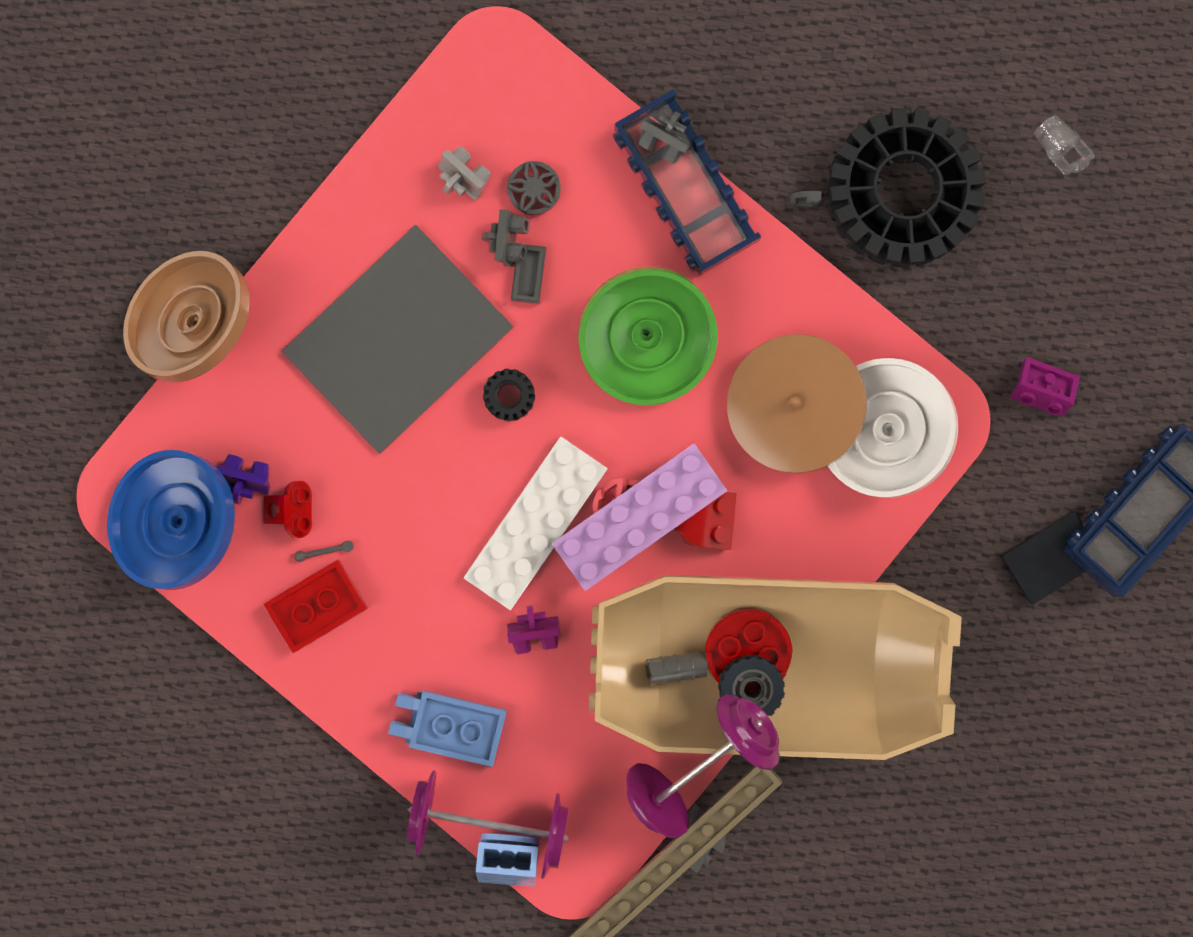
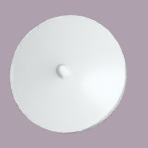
[828,358,958,498]

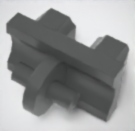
[638,111,693,164]
[482,210,530,267]

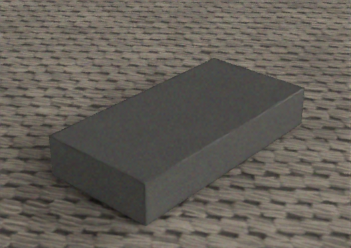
[511,244,546,304]

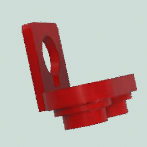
[264,481,312,538]

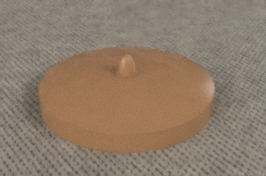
[123,251,250,383]
[727,334,867,473]

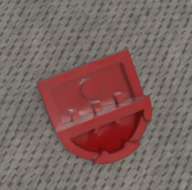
[674,492,737,550]

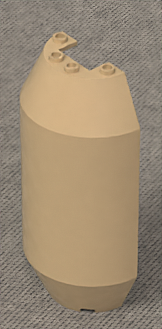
[589,575,962,760]

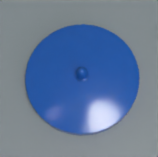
[107,450,235,590]

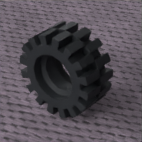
[483,368,535,421]

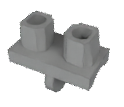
[438,146,491,201]

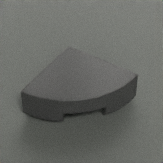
[789,191,822,208]

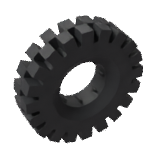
[826,108,986,268]

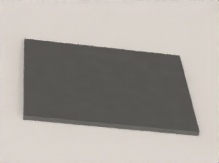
[282,224,514,454]

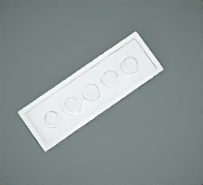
[464,436,608,611]

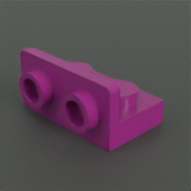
[1010,357,1080,417]

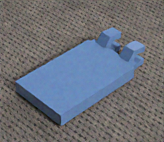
[388,690,507,767]

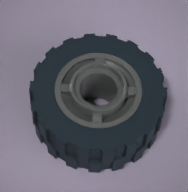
[718,654,785,716]

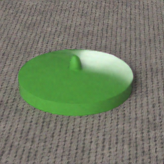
[578,267,718,405]

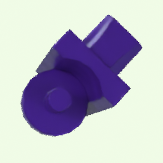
[217,454,270,505]

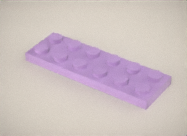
[552,444,727,591]

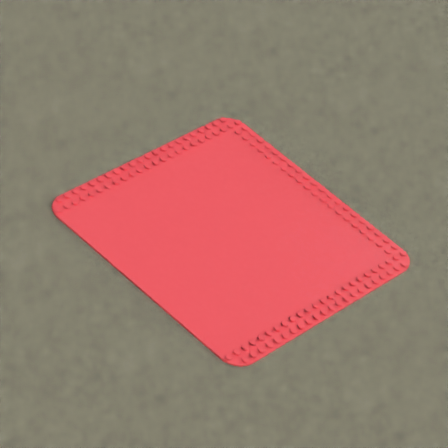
[77,6,990,919]

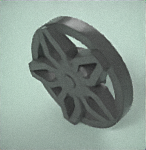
[507,161,561,215]

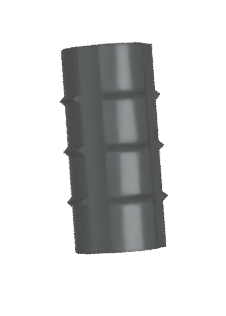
[645,651,708,685]

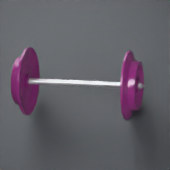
[626,694,780,838]
[407,770,569,879]

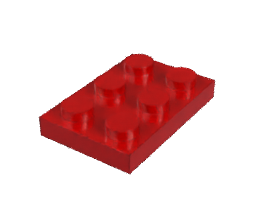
[263,559,368,653]

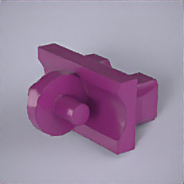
[507,605,560,654]

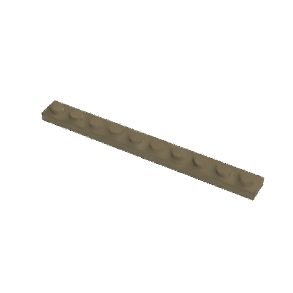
[567,766,782,937]

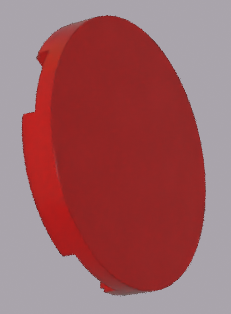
[705,608,793,695]

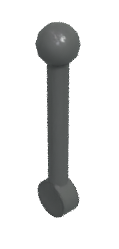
[294,541,354,562]

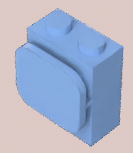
[476,833,539,887]

